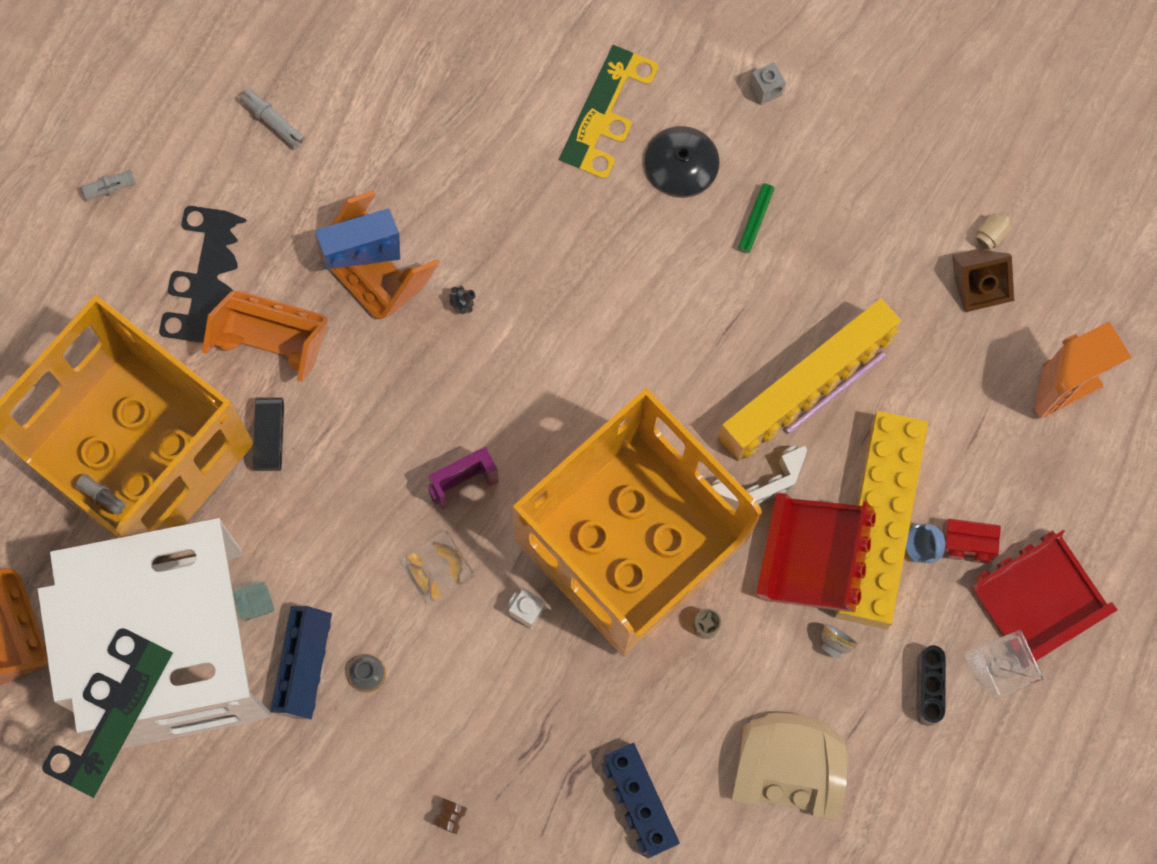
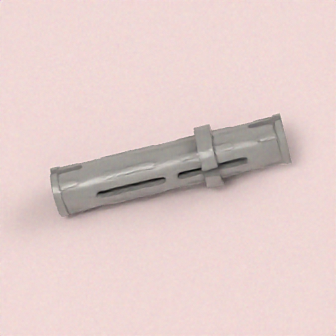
[240,88,305,149]

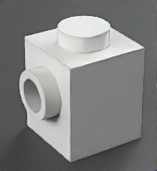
[508,588,546,630]

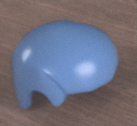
[906,524,946,563]

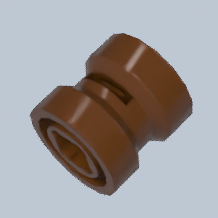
[432,798,467,835]

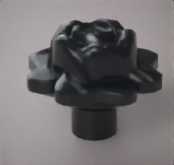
[449,285,476,314]

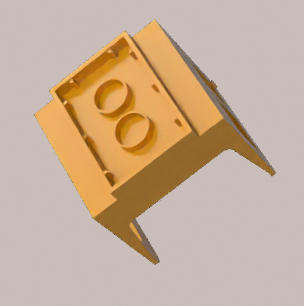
[0,294,253,539]
[513,387,762,657]

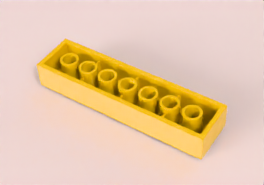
[718,298,902,461]
[835,410,929,629]

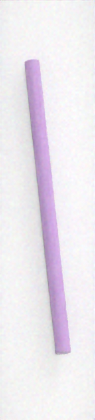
[785,351,886,434]

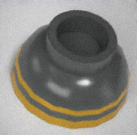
[348,654,386,693]

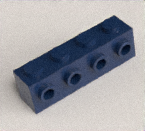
[270,606,332,720]
[601,742,680,859]

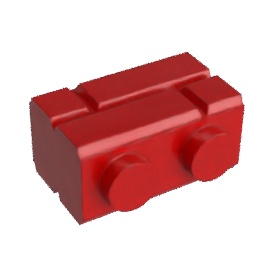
[943,518,1001,563]

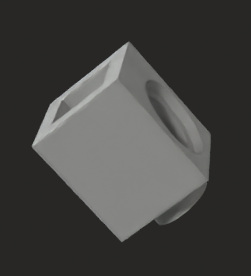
[749,62,786,105]

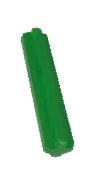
[738,183,775,253]

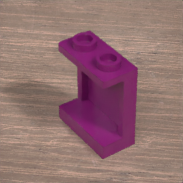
[427,446,499,509]

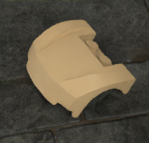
[732,713,849,821]

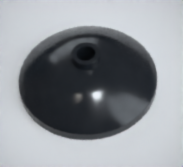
[644,126,720,198]

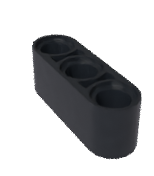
[253,397,284,471]
[916,645,946,726]

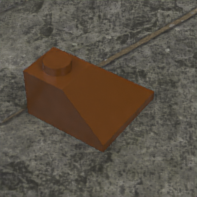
[952,249,1015,312]

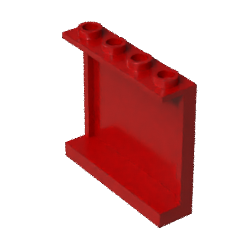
[756,493,876,612]
[971,530,1118,669]

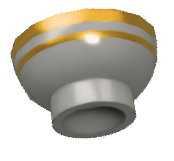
[821,624,858,658]

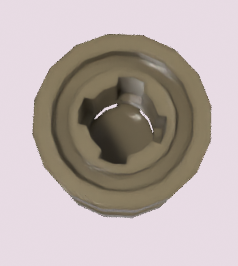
[693,609,721,639]

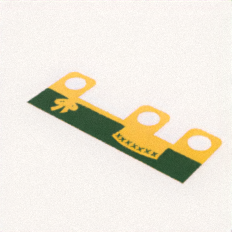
[559,45,659,178]

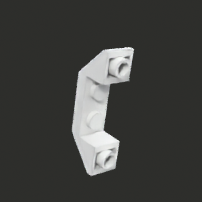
[712,446,807,507]

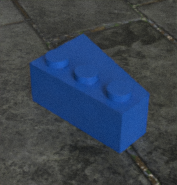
[315,208,401,269]

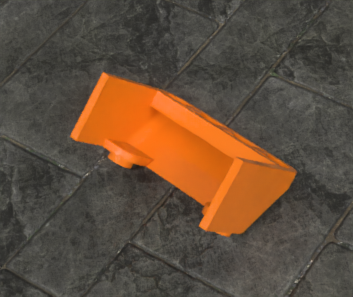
[318,190,440,319]
[202,291,328,382]
[1034,321,1132,419]
[0,568,48,685]

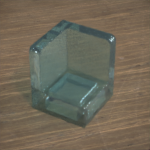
[233,582,275,622]

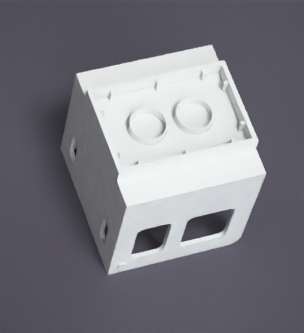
[38,518,270,749]

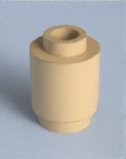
[974,213,1012,251]

